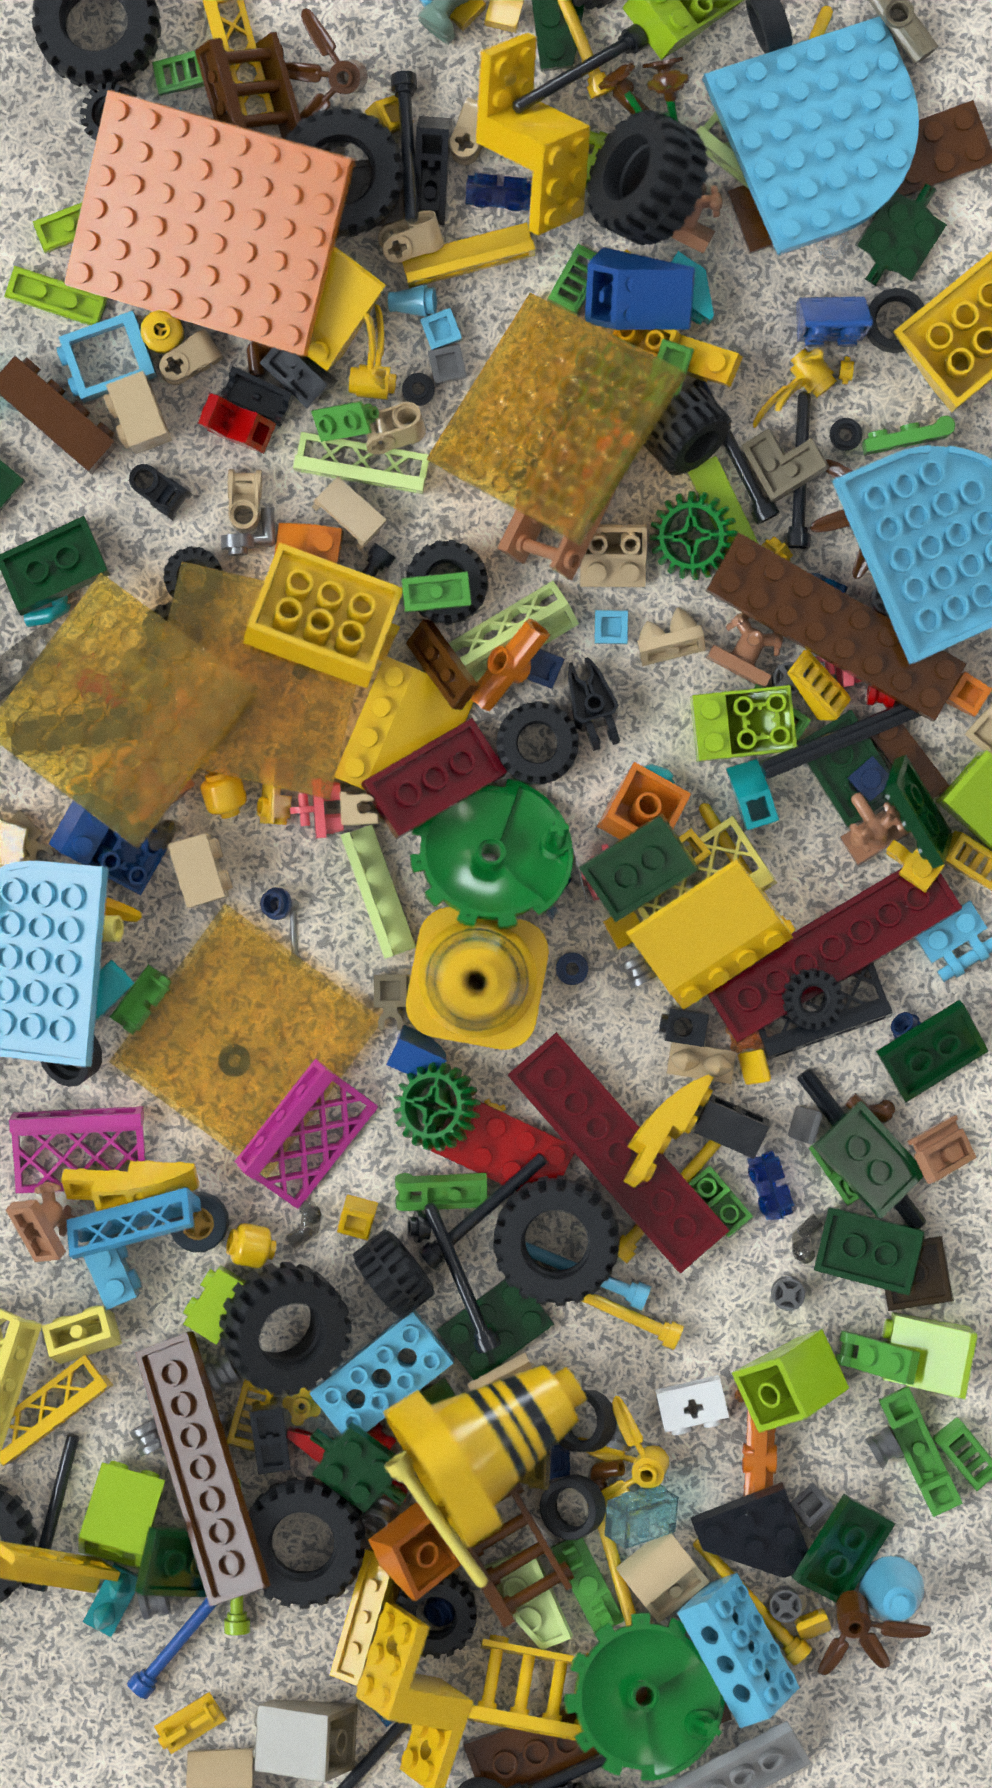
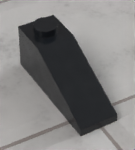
[415,116,452,225]

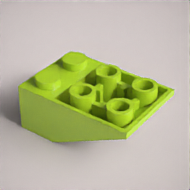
[622,0,744,60]
[690,685,797,762]

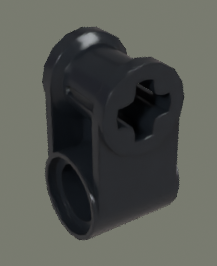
[129,464,193,521]

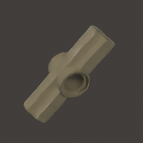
[868,0,939,65]

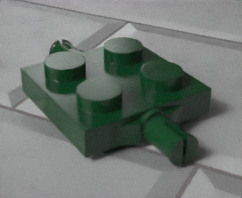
[855,183,947,286]
[309,1422,408,1513]

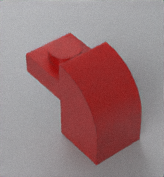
[198,393,276,454]

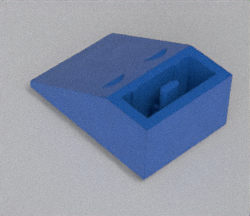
[585,247,695,330]
[796,297,872,347]
[48,787,173,895]

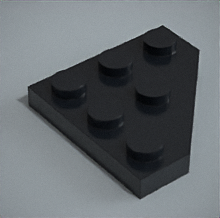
[690,1482,808,1578]

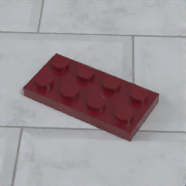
[361,718,507,840]

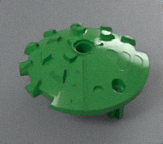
[410,778,573,929]
[564,1613,725,1781]

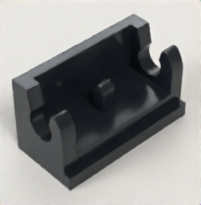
[260,347,338,408]
[221,366,294,428]
[694,1094,769,1159]
[249,1396,291,1475]

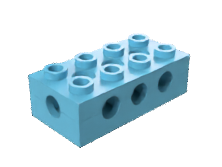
[309,1310,454,1434]
[677,1573,800,1728]

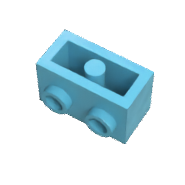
[84,1234,142,1310]

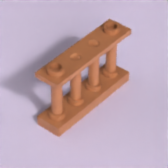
[497,431,629,581]

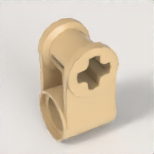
[450,97,483,166]
[378,210,444,263]
[159,329,224,385]
[366,402,426,454]
[228,469,262,533]

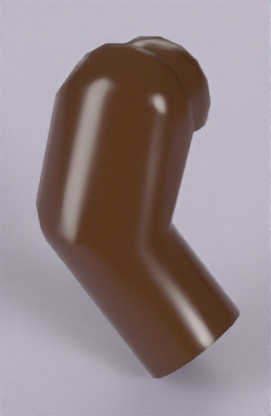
[588,1459,625,1491]

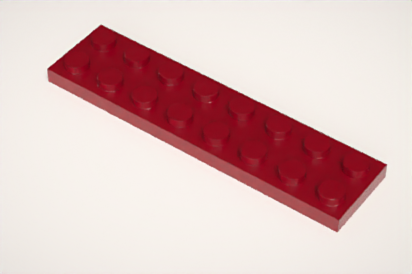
[707,868,962,1044]
[507,1032,730,1274]

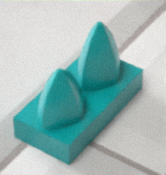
[83,1563,138,1637]

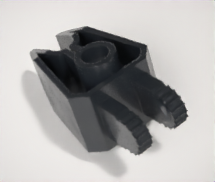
[568,657,620,751]

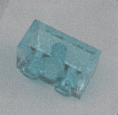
[605,1484,679,1549]

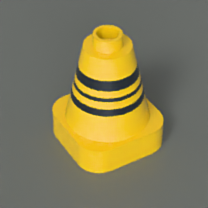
[406,907,549,1050]
[383,1365,587,1548]

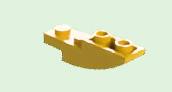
[609,330,743,388]
[624,1074,714,1188]
[61,1160,199,1211]

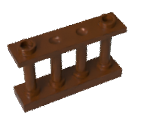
[194,32,301,139]
[452,1482,575,1628]

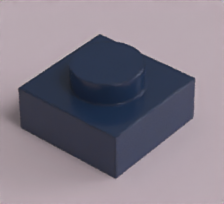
[527,648,565,689]
[847,756,889,803]
[538,1442,571,1480]

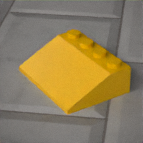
[307,246,387,371]
[893,251,992,413]
[243,542,403,688]
[333,656,474,790]
[626,859,793,1010]

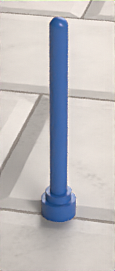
[127,1598,217,1699]

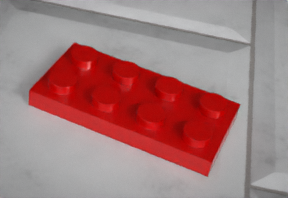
[431,1097,574,1192]

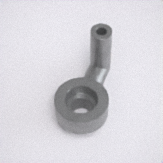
[221,507,276,556]

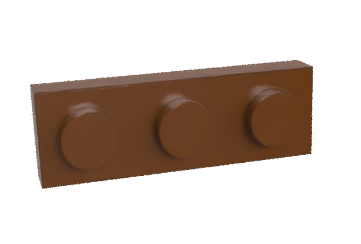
[406,619,479,711]
[870,724,950,799]

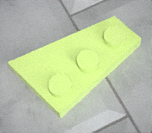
[485,1548,573,1650]

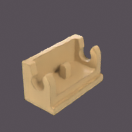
[312,476,387,551]
[340,792,386,825]

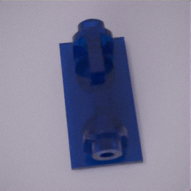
[465,172,532,212]
[747,1150,795,1220]

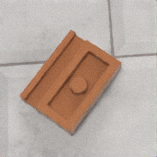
[907,1115,977,1184]

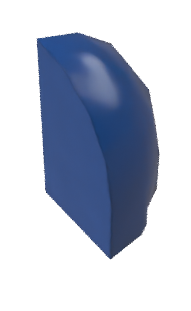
[386,1024,447,1076]

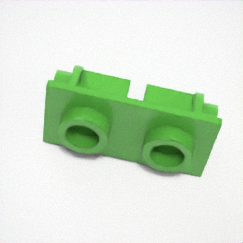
[311,401,379,442]
[110,964,172,1035]

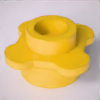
[282,1387,321,1426]

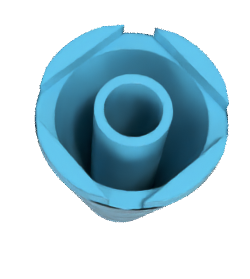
[859,1556,924,1621]

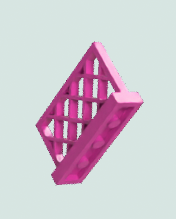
[234,1058,379,1209]
[9,1106,146,1193]

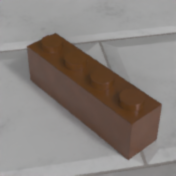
[0,356,118,475]

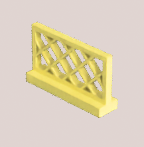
[637,816,778,920]
[0,1308,42,1450]

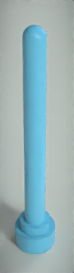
[526,1242,652,1311]

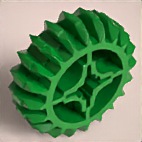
[649,491,739,580]
[393,1062,481,1151]

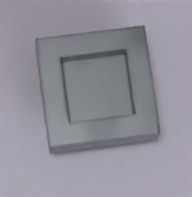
[428,344,467,385]

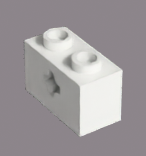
[655,1375,729,1435]

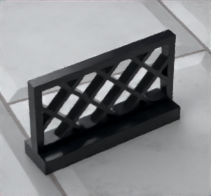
[759,963,893,1060]

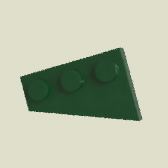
[531,0,585,72]

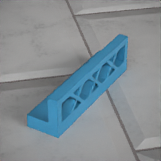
[66,1187,201,1259]

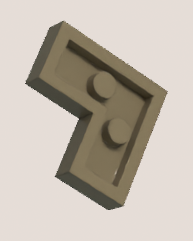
[741,428,830,503]

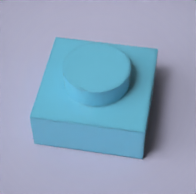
[420,307,462,350]
[594,610,628,644]

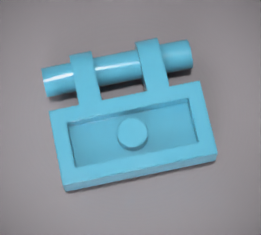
[916,900,992,982]

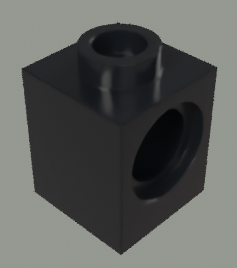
[659,1007,709,1047]

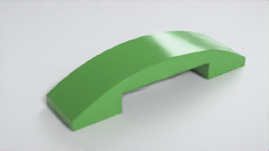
[878,1386,963,1517]

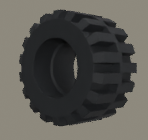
[642,387,732,476]
[406,540,488,625]
[497,701,579,785]
[353,1229,435,1319]
[396,1572,477,1659]

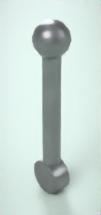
[289,898,302,967]

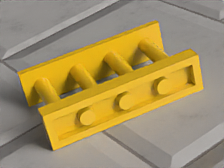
[467,1635,588,1741]

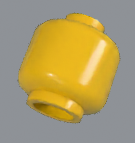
[140,310,185,354]
[200,768,247,819]
[226,1223,277,1268]

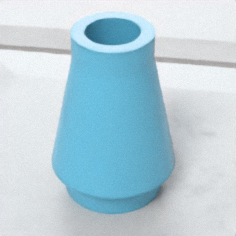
[388,284,437,317]

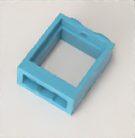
[56,311,158,403]

